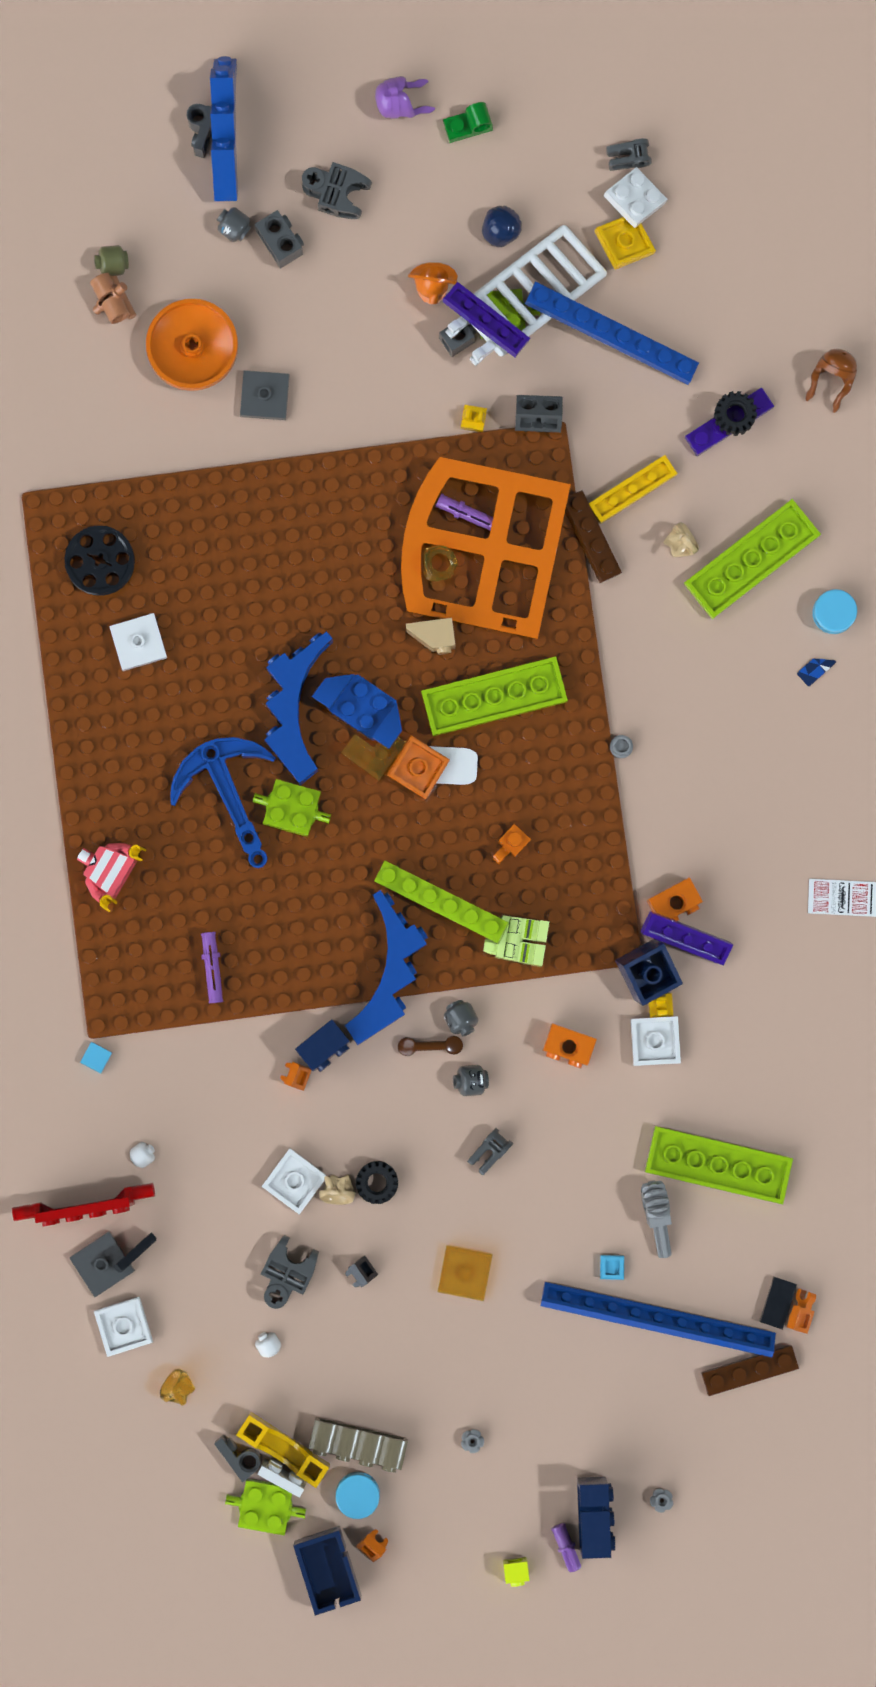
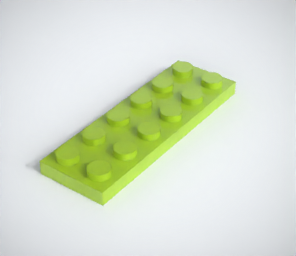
[684,499,821,620]
[421,657,568,736]
[645,1126,793,1205]

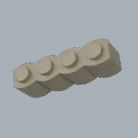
[309,1418,408,1473]

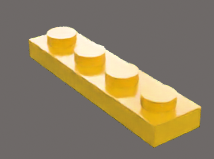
[589,455,678,524]

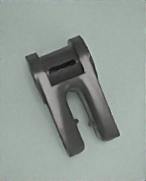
[606,138,652,171]
[467,1128,513,1175]

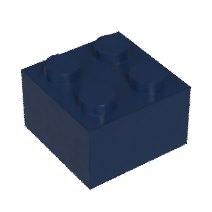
[615,939,683,1006]
[295,1019,350,1072]

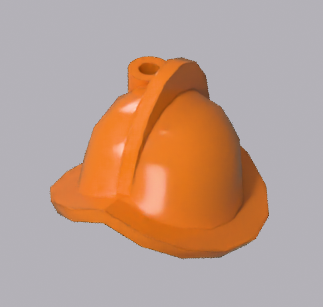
[408,262,458,304]

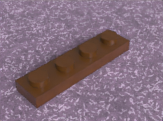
[565,490,622,583]
[701,1345,799,1396]

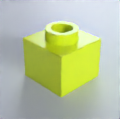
[503,1557,530,1587]

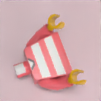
[77,843,146,912]

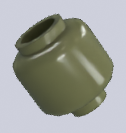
[94,245,129,276]

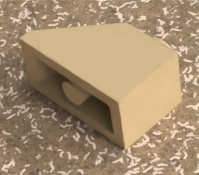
[406,618,455,655]

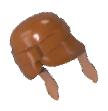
[806,349,857,413]

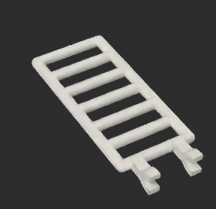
[446,225,607,366]

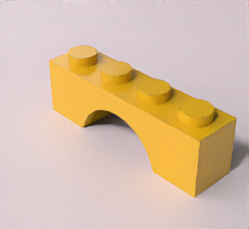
[236,1412,330,1488]

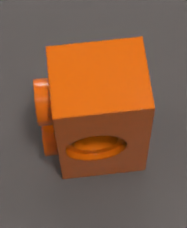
[647,877,703,921]
[542,1023,597,1069]

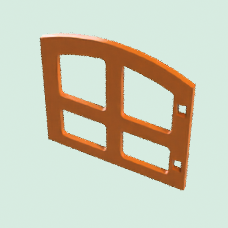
[401,457,571,639]

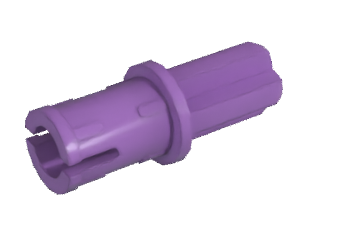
[551,1523,581,1572]

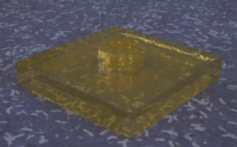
[437,1245,493,1301]

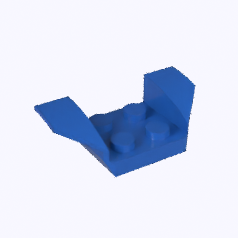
[312,674,402,749]

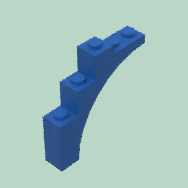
[210,56,238,201]
[264,631,333,786]
[345,890,428,1045]

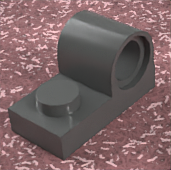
[187,104,212,158]
[214,1435,262,1483]

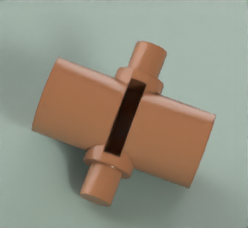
[90,273,137,324]

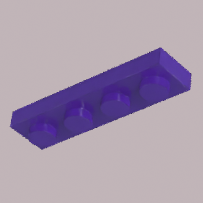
[442,282,530,358]
[685,387,774,456]
[640,911,733,966]

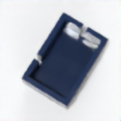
[577,1477,615,1559]
[293,1526,362,1616]

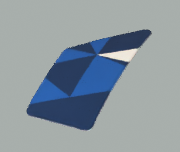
[797,659,836,686]

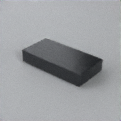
[113,1232,157,1273]
[759,1276,797,1330]

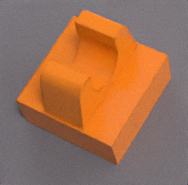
[280,1062,312,1091]
[356,1529,388,1562]

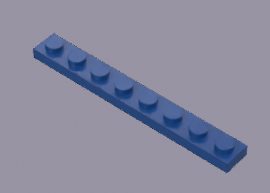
[525,281,699,385]

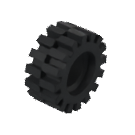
[714,391,757,436]
[356,1161,398,1204]

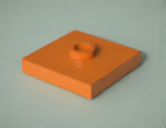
[386,735,450,799]

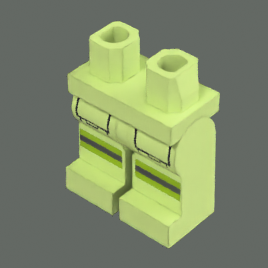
[483,915,550,967]

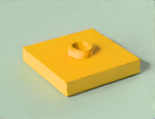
[594,217,656,270]

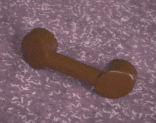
[398,1036,463,1056]

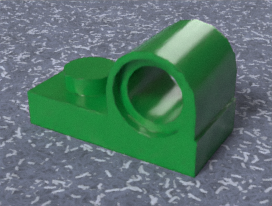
[443,102,493,143]

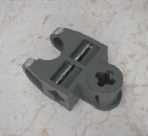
[302,162,372,219]
[261,1235,319,1309]

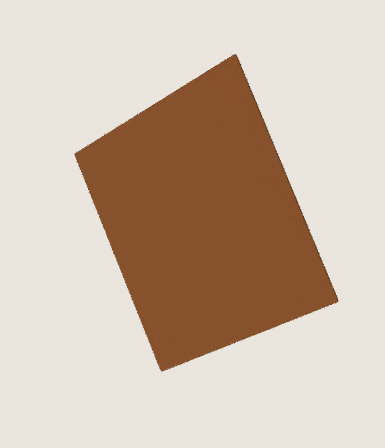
[22,422,641,1039]

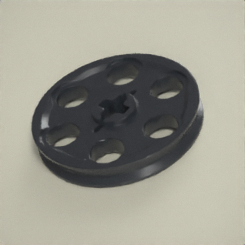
[65,525,135,596]

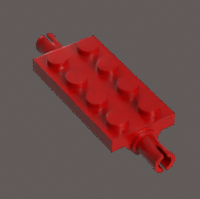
[12,1183,155,1227]

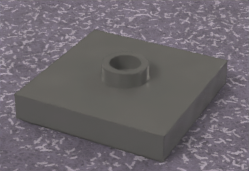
[240,370,290,420]
[70,1231,135,1297]

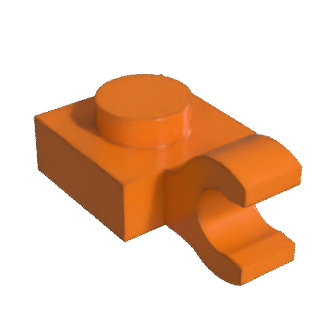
[492,824,531,864]
[787,1289,816,1334]

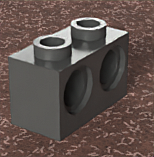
[255,210,304,269]
[515,395,563,433]

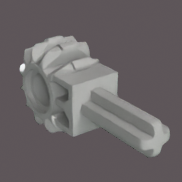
[641,1180,672,1258]

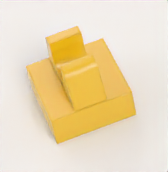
[461,405,487,432]
[648,993,674,1018]

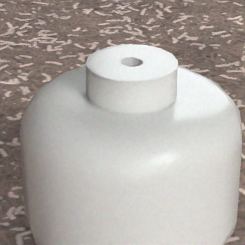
[130,1142,155,1168]
[255,1332,281,1358]

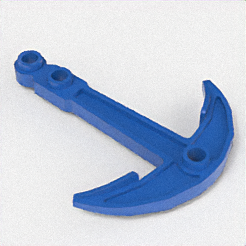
[170,737,276,868]

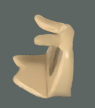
[663,522,699,557]
[319,1175,356,1205]

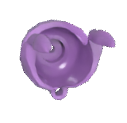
[375,76,435,119]

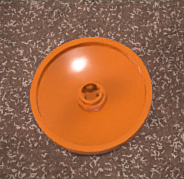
[146,299,238,391]

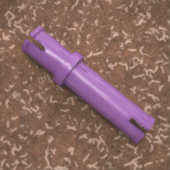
[436,494,493,531]
[201,932,224,1003]

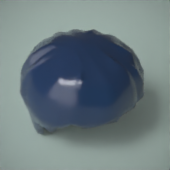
[482,205,522,247]

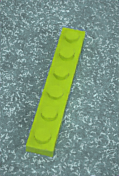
[374,861,509,944]

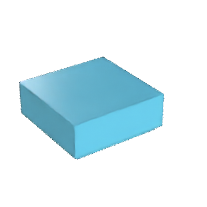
[80,1042,112,1074]
[600,1255,624,1280]

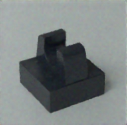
[345,1255,378,1288]

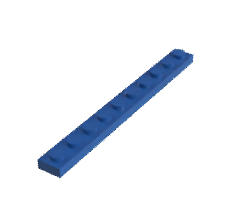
[540,1282,776,1357]

